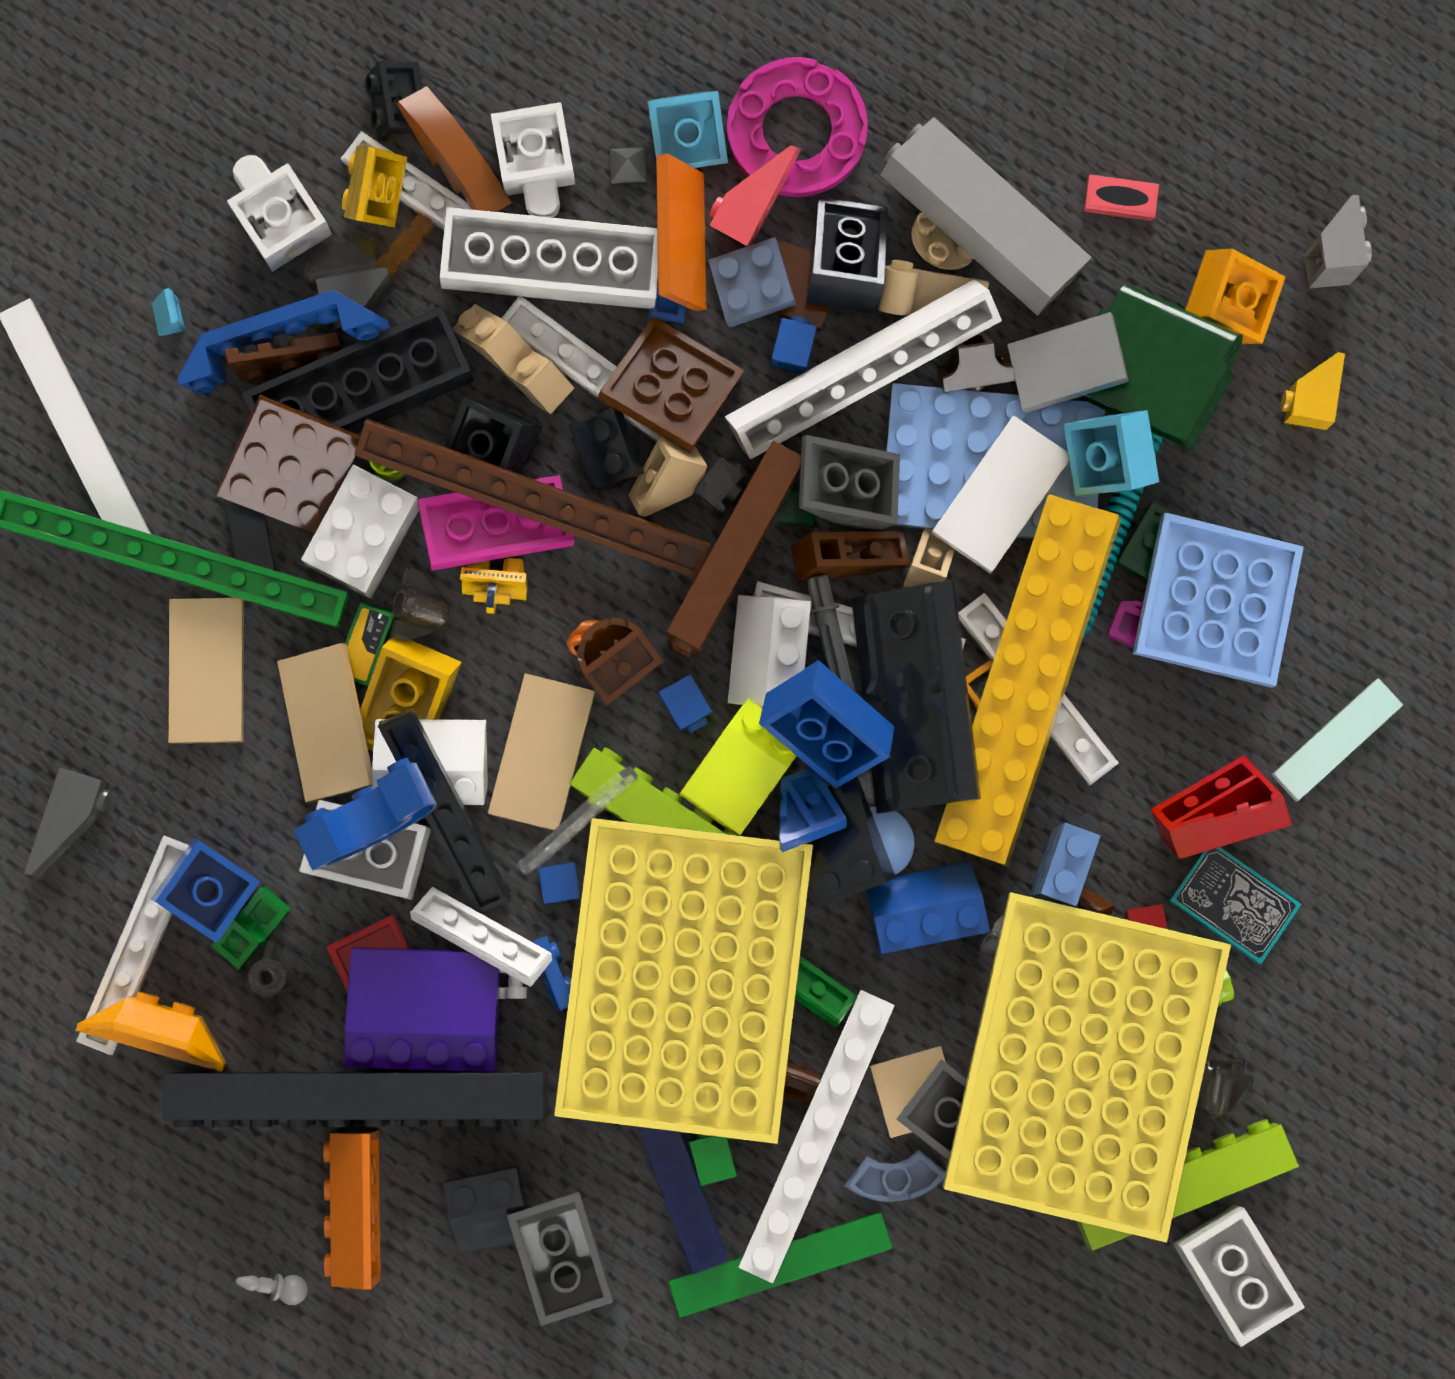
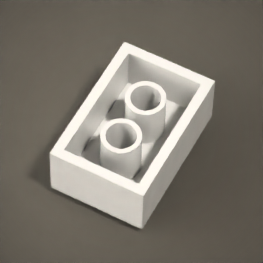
[301,465,419,599]
[299,800,431,900]
[1172,1205,1305,1347]

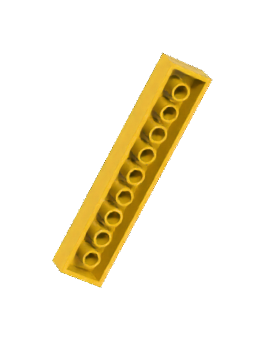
[934,494,1120,867]

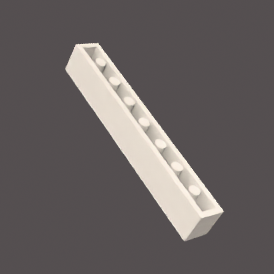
[725,279,1002,459]
[738,990,895,1283]

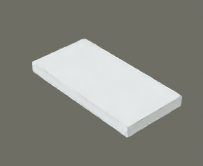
[932,415,1070,574]

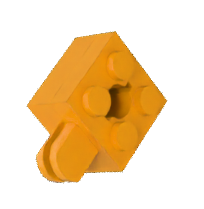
[1185,248,1285,344]

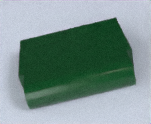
[1077,284,1243,451]

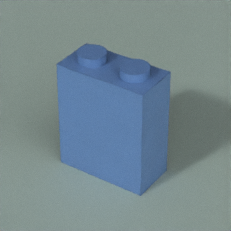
[1029,823,1101,907]

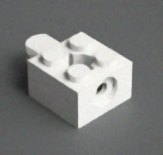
[491,102,575,218]
[227,155,332,272]

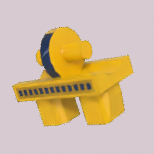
[460,558,528,614]

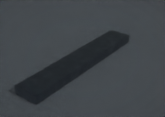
[378,708,511,914]

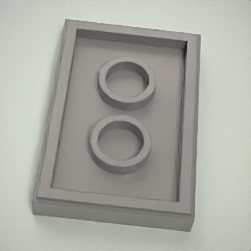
[1007,312,1129,413]

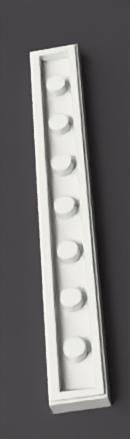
[0,298,151,534]

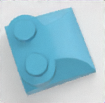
[648,91,728,168]

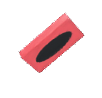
[1083,174,1159,221]

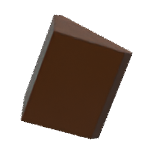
[783,1061,821,1105]

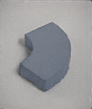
[844,1150,946,1202]

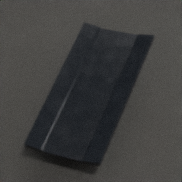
[851,580,981,814]

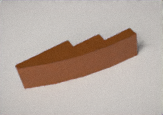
[396,86,512,212]

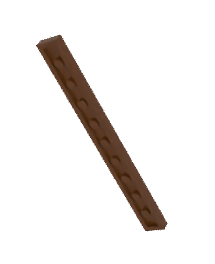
[354,419,711,579]

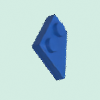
[780,767,847,852]

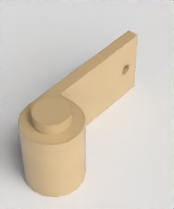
[877,260,989,315]

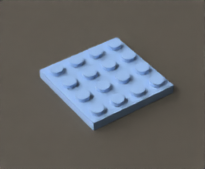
[1133,513,1304,688]

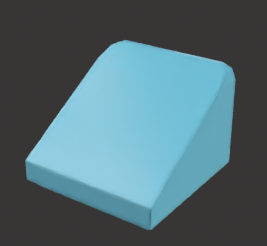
[152,288,185,336]

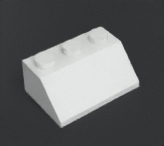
[728,595,811,707]
[372,719,488,805]

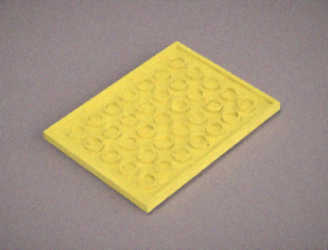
[554,818,813,1144]
[943,892,1231,1243]

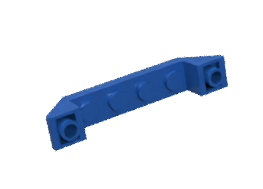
[178,290,390,394]

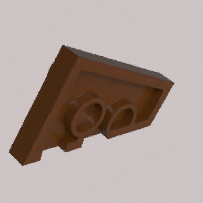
[225,332,343,383]

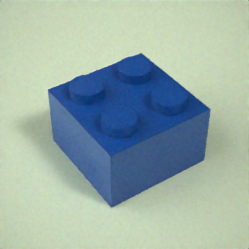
[151,838,260,943]

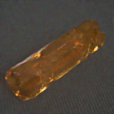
[377,214,434,275]

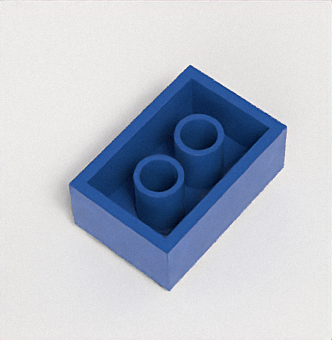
[759,660,894,788]

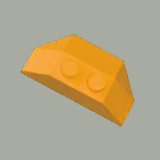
[76,991,226,1072]

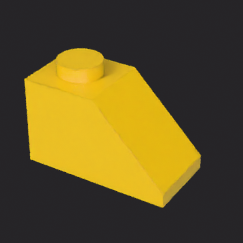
[1281,352,1345,430]

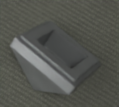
[610,148,646,184]

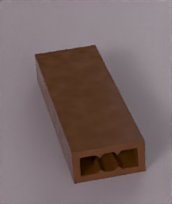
[667,441,801,659]

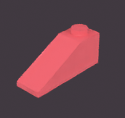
[709,145,802,246]

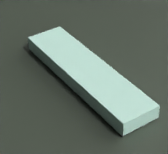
[1271,678,1403,801]

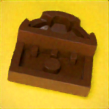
[577,618,664,705]

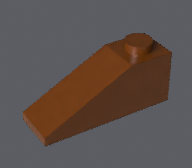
[791,531,910,581]

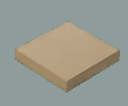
[870,1046,945,1138]

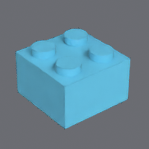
[1063,410,1159,496]

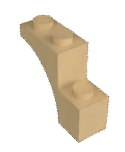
[452,304,574,414]

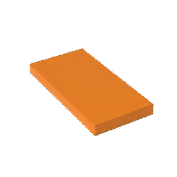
[656,153,707,311]

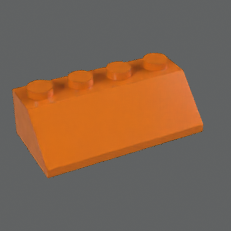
[323,1130,381,1290]

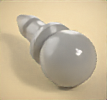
[236,1274,308,1305]

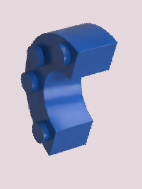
[293,758,437,871]

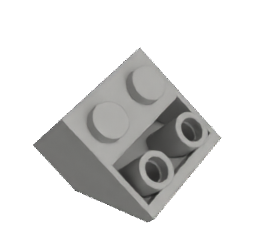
[1304,195,1372,289]

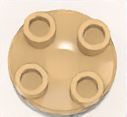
[911,212,974,270]

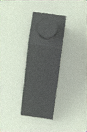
[24,768,111,877]

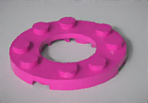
[727,57,868,197]

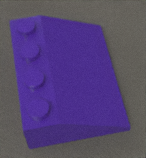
[344,947,500,1072]

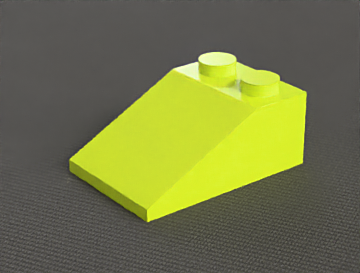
[679,698,797,836]

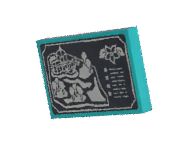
[1168,847,1302,964]

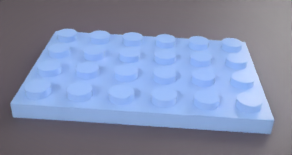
[886,383,1105,539]

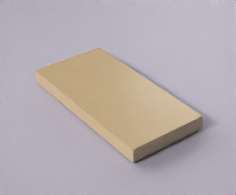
[168,598,244,744]
[277,643,373,802]
[488,673,595,832]

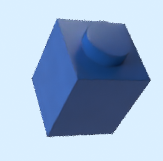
[771,316,817,374]
[659,674,712,735]

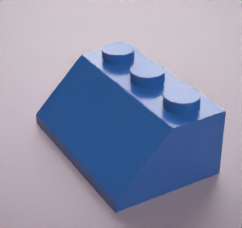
[865,861,990,955]

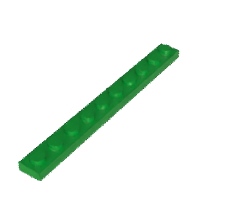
[0,490,350,629]

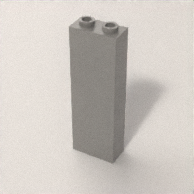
[881,117,1092,316]

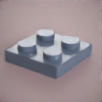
[708,237,796,328]

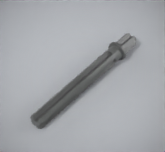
[807,575,855,692]

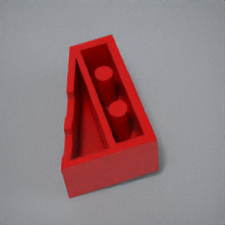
[1151,755,1292,859]

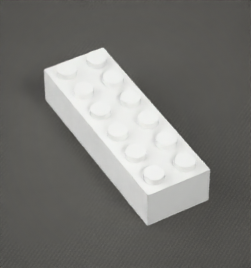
[440,207,658,309]

